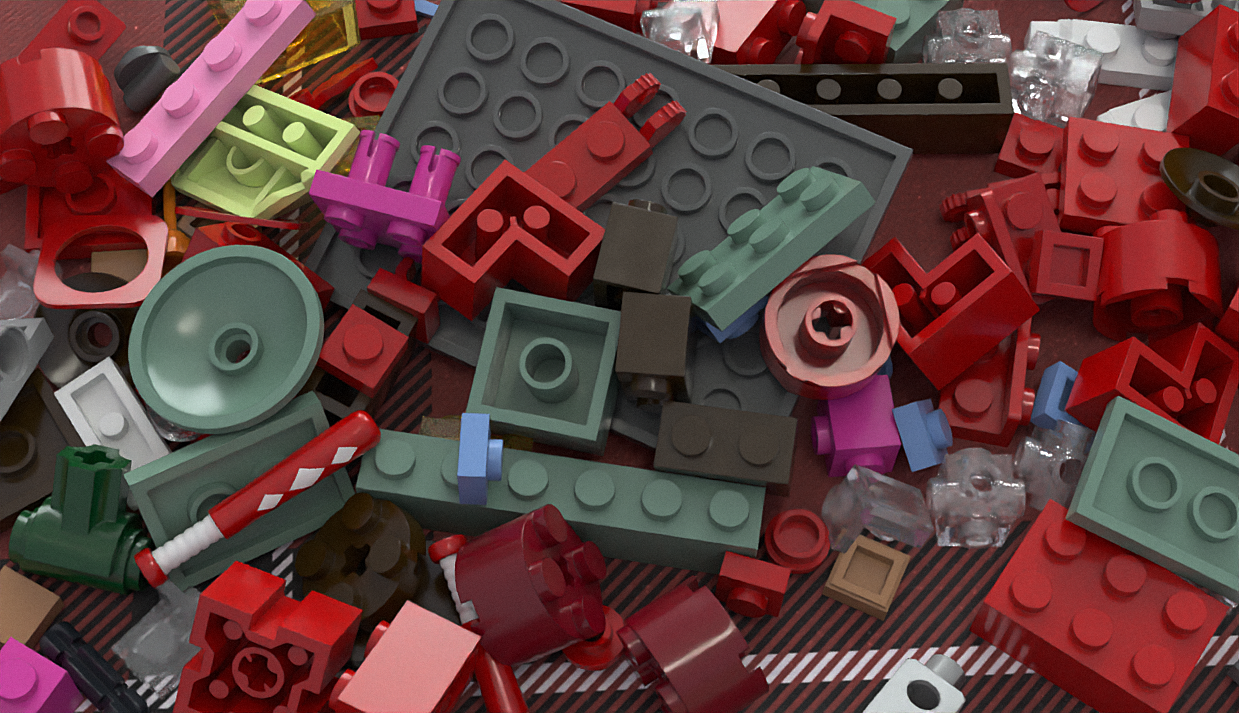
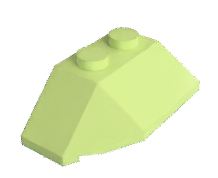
[171,85,361,228]

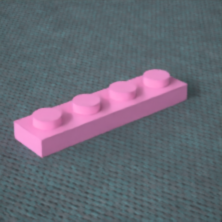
[106,0,316,198]

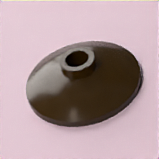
[1160,148,1239,230]
[34,272,141,389]

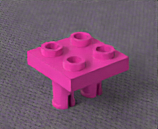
[309,130,461,264]

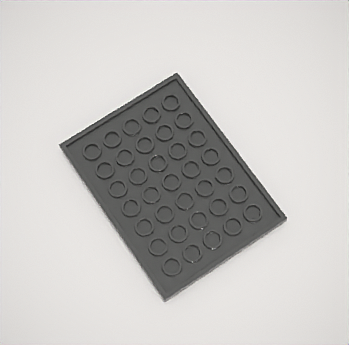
[305,0,913,453]

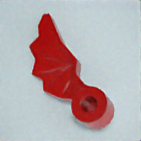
[289,57,378,110]

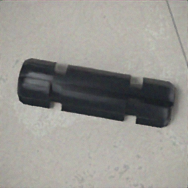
[39,621,151,713]

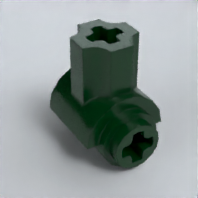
[8,444,156,595]

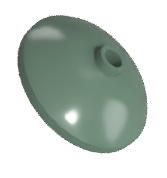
[128,245,324,434]

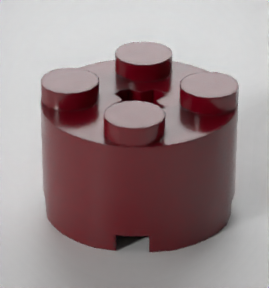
[455,504,607,666]
[616,575,769,713]

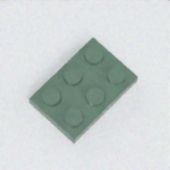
[667,166,876,331]
[123,390,355,594]
[1065,396,1239,604]

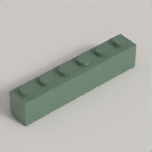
[356,429,766,574]

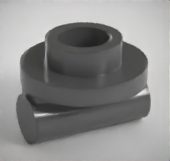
[114,46,180,113]

